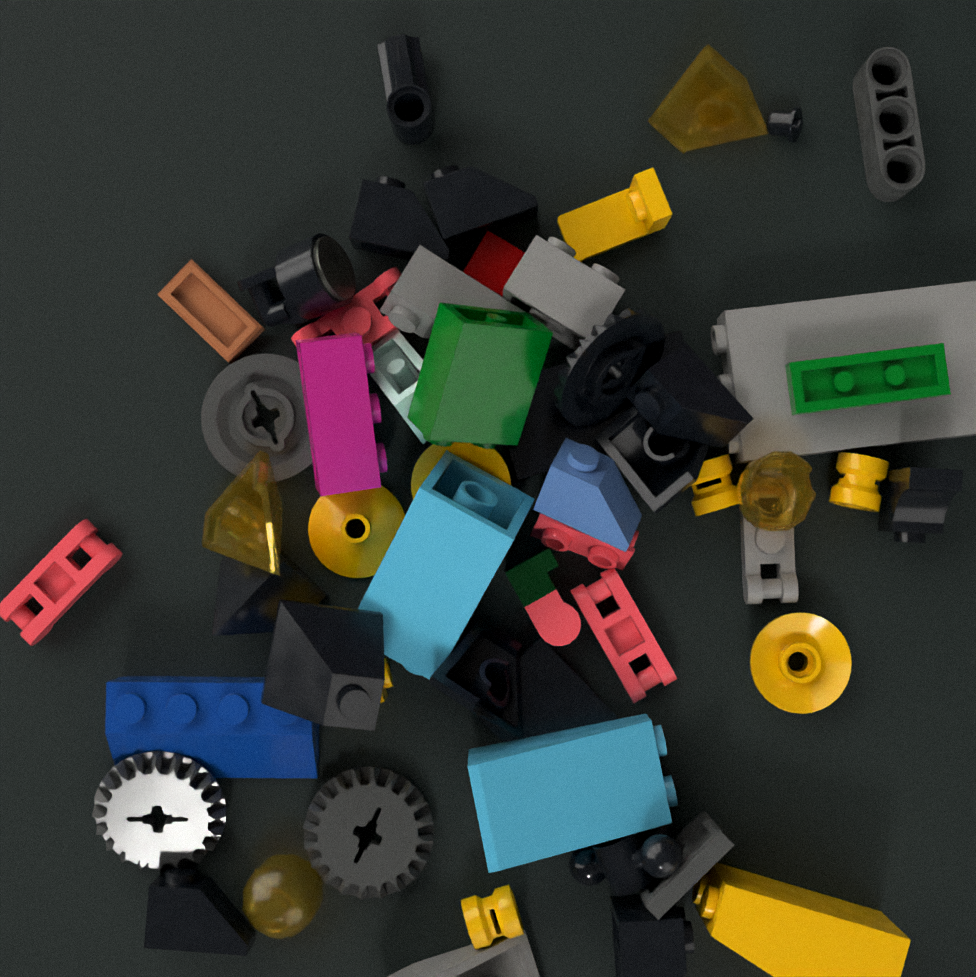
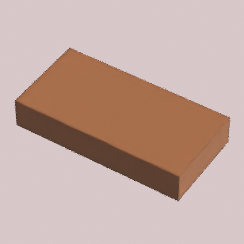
[157,259,265,364]

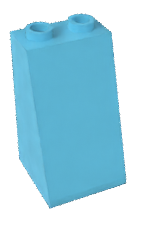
[358,450,535,680]
[467,714,678,873]

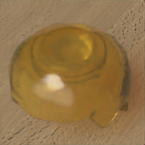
[737,451,816,532]
[242,854,323,940]

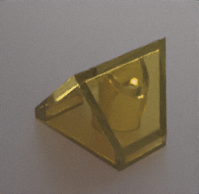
[647,44,769,154]
[202,450,283,576]

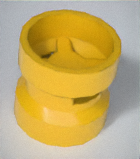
[828,452,889,512]
[691,454,743,516]
[461,884,524,950]

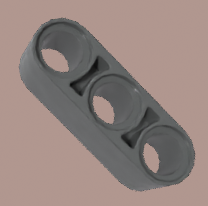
[853,47,925,202]

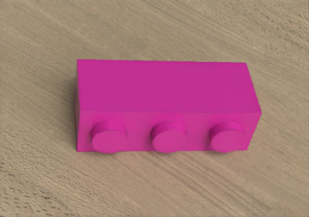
[296,332,387,496]

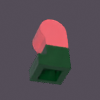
[505,548,581,646]

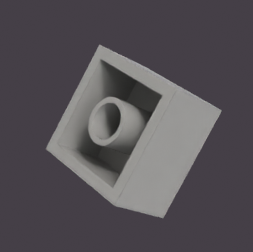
[503,235,626,351]

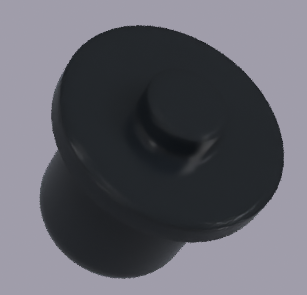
[766,107,803,143]

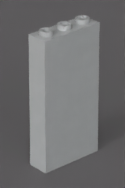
[711,281,976,464]

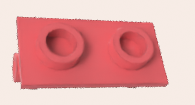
[530,513,639,571]

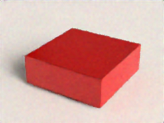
[463,231,525,297]

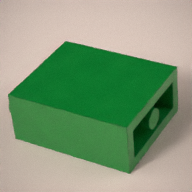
[407,302,553,449]

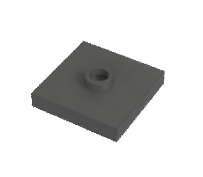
[638,811,734,920]

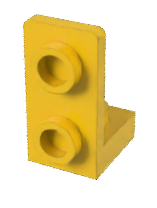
[557,167,672,262]

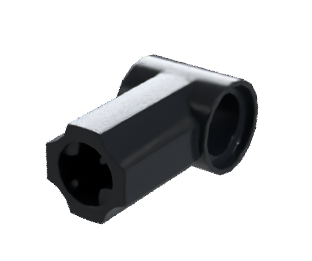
[377,34,435,144]

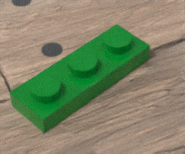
[785,343,951,416]

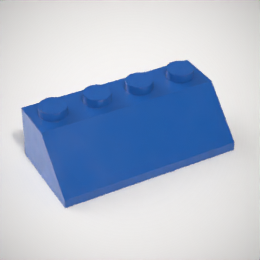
[105,676,319,778]

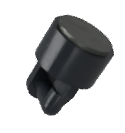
[237,233,356,327]

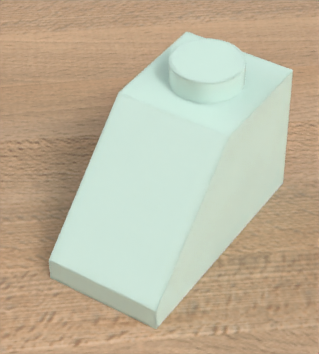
[370,328,427,444]

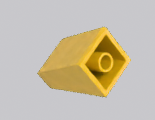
[692,863,911,977]

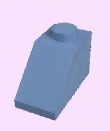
[533,438,642,552]

